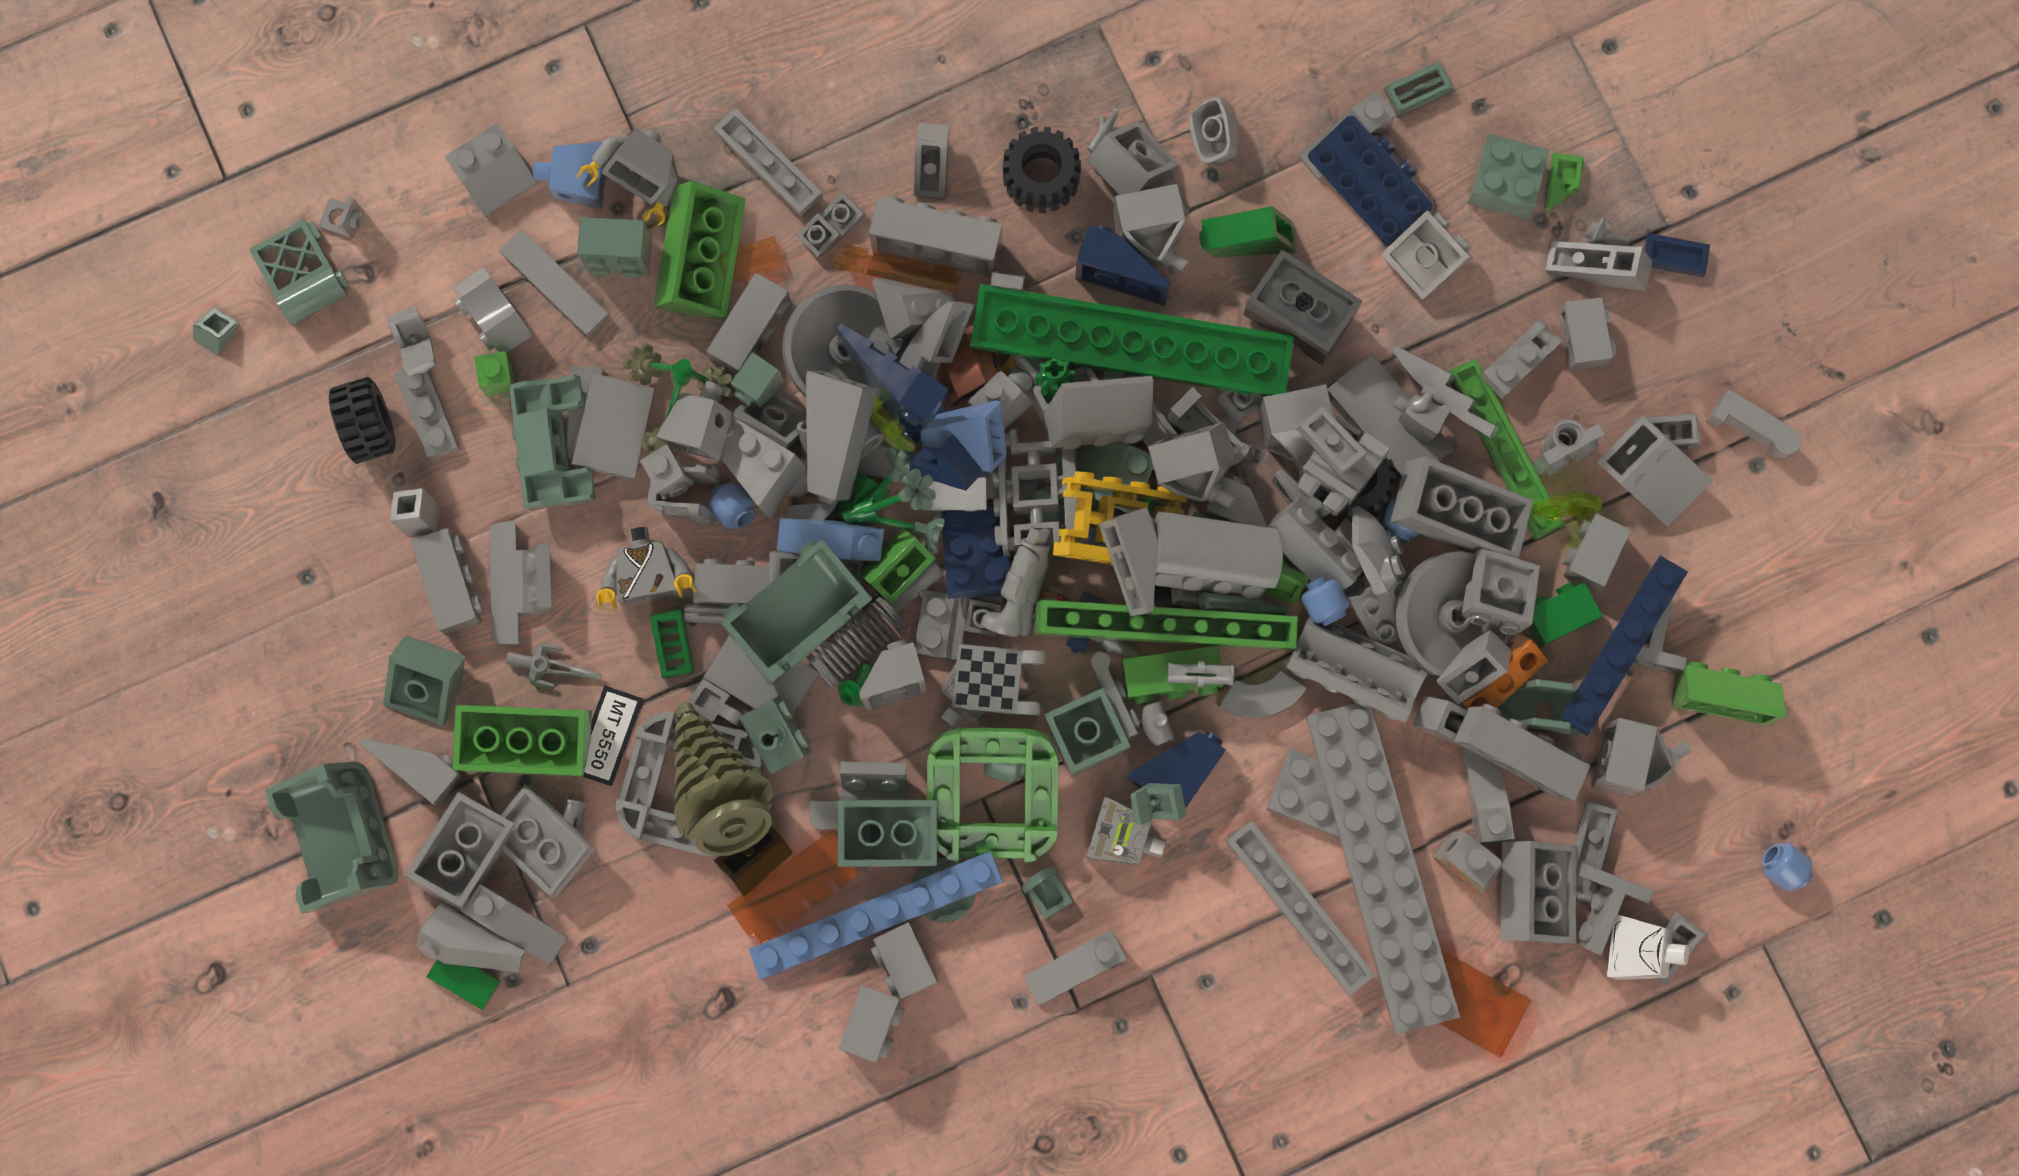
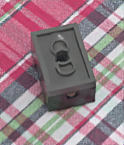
[1243,250,1362,366]

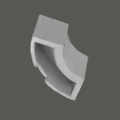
[452,267,532,353]

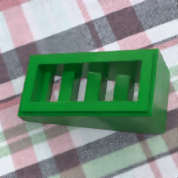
[649,608,694,679]

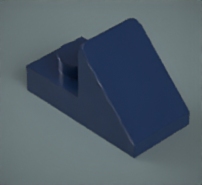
[909,435,982,491]

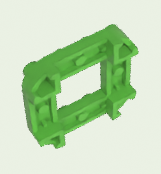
[927,728,1058,862]

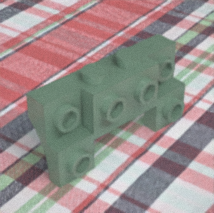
[509,375,596,511]

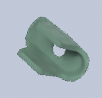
[1498,679,1581,735]

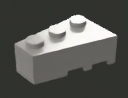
[720,416,807,520]

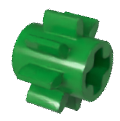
[1035,358,1076,397]

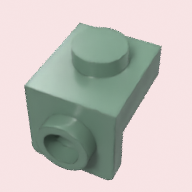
[1131,783,1187,825]

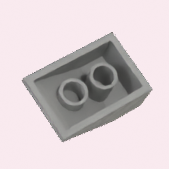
[405,792,515,915]

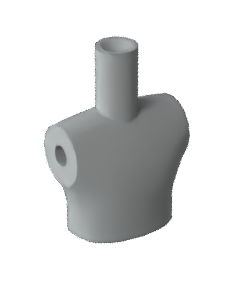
[1142,701,1175,746]

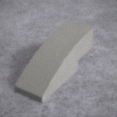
[900,301,974,379]

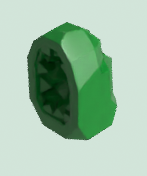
[836,472,890,522]

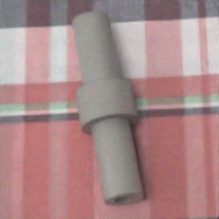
[1089,638,1139,658]

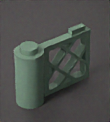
[249,219,350,326]

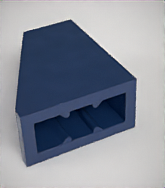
[1127,731,1226,809]

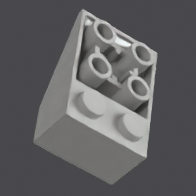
[1597,415,1713,527]

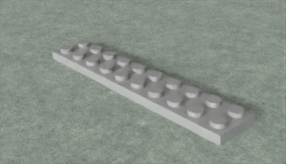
[1305,703,1460,1034]

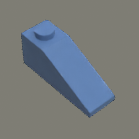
[777,518,884,561]

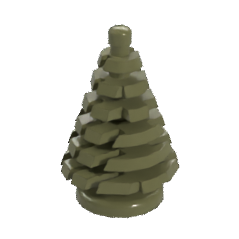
[674,702,773,857]

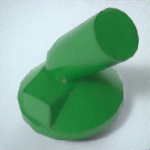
[837,662,873,707]

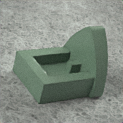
[1022,867,1073,919]

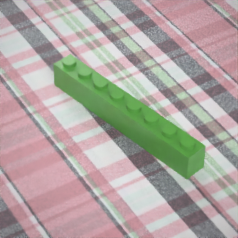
[1034,600,1298,651]

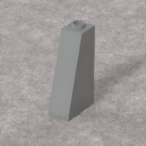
[806,371,877,504]

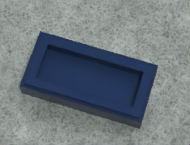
[1644,233,1710,277]

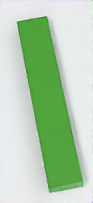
[1448,358,1564,541]

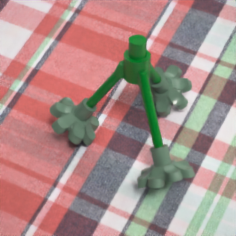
[843,446,944,553]

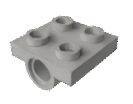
[1533,420,1605,477]

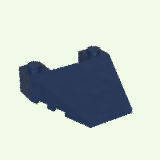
[837,323,948,445]

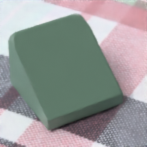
[193,307,239,355]

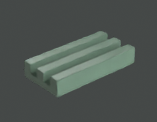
[1383,61,1454,117]

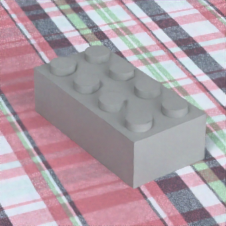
[869,196,1002,278]
[1390,456,1533,559]

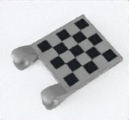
[952,644,1045,718]

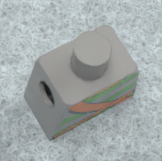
[1432,831,1503,896]

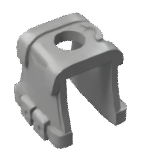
[648,463,721,526]

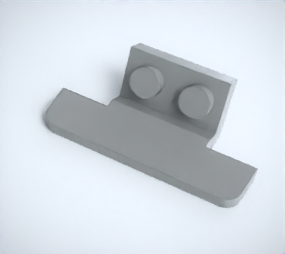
[489,520,551,645]
[809,761,907,829]

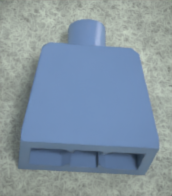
[533,142,606,209]

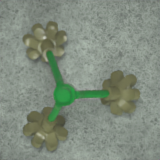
[623,343,734,456]

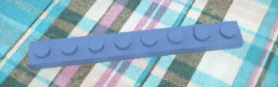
[749,851,1004,980]

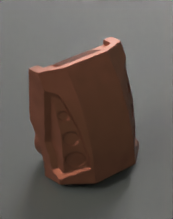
[937,325,1007,407]

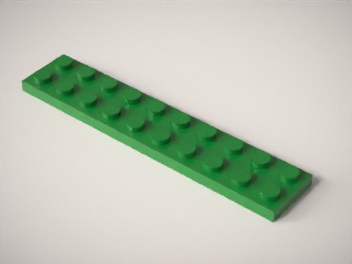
[970,284,1294,397]

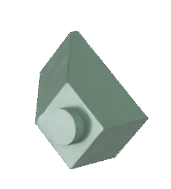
[730,352,785,407]

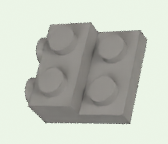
[1381,210,1473,300]
[1462,547,1540,635]

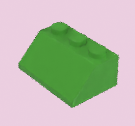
[1672,662,1786,725]

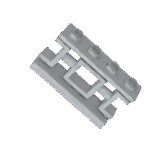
[992,429,1081,556]

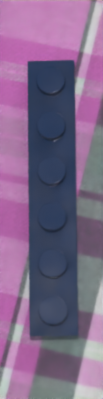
[1559,555,1688,736]

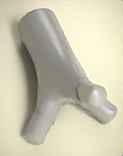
[1087,108,1124,153]

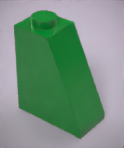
[1199,206,1296,258]

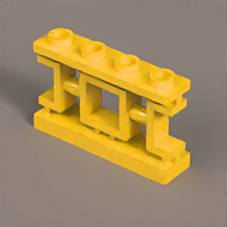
[1053,471,1187,565]

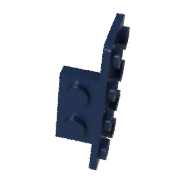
[1308,115,1434,246]

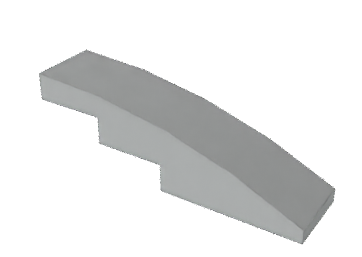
[1392,346,1500,439]

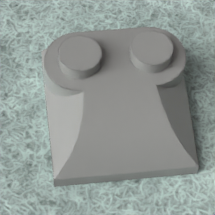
[1352,506,1403,595]

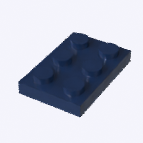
[941,503,1010,599]

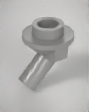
[1585,217,1629,246]

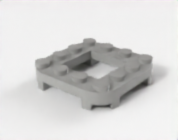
[616,712,763,858]

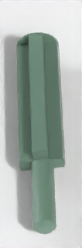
[1199,592,1287,615]

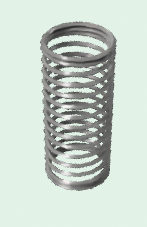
[807,596,905,688]

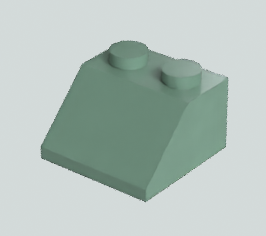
[383,635,466,727]

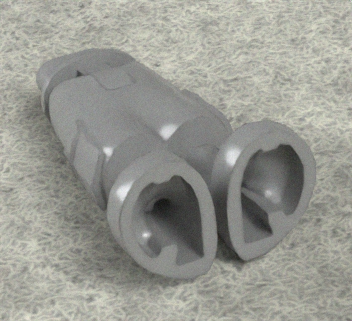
[981,527,1050,637]

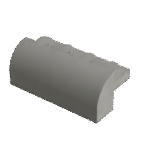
[1154,512,1283,599]
[1286,616,1427,722]

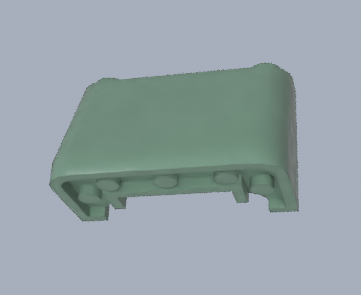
[721,539,872,686]
[265,762,399,914]

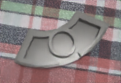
[1218,671,1307,718]

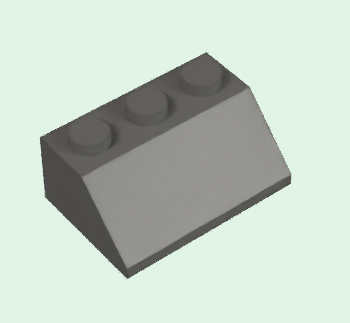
[1044,376,1154,449]
[859,640,928,711]
[1501,841,1577,944]

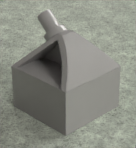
[1113,184,1189,272]
[1258,385,1334,480]
[1148,422,1235,509]
[1592,718,1692,797]

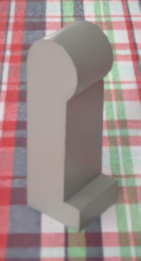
[1706,389,1801,459]

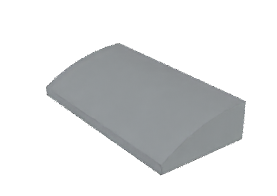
[1327,355,1455,482]

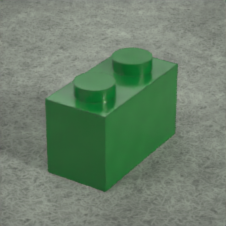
[1528,581,1602,649]

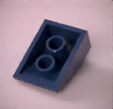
[1075,225,1170,306]

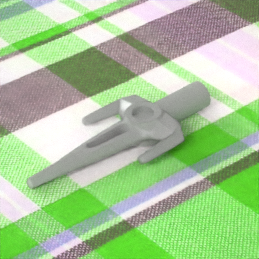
[506,643,601,689]

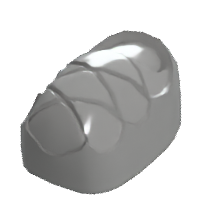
[1189,97,1239,164]

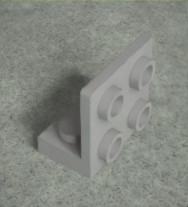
[1343,567,1408,646]

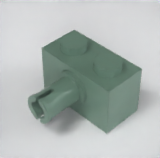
[740,696,810,774]

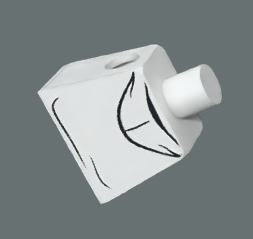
[1607,915,1689,980]

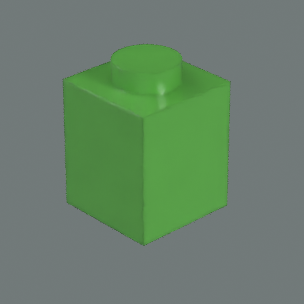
[474,351,516,396]

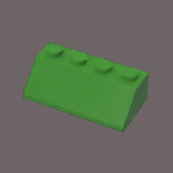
[653,180,746,319]
[452,705,592,776]

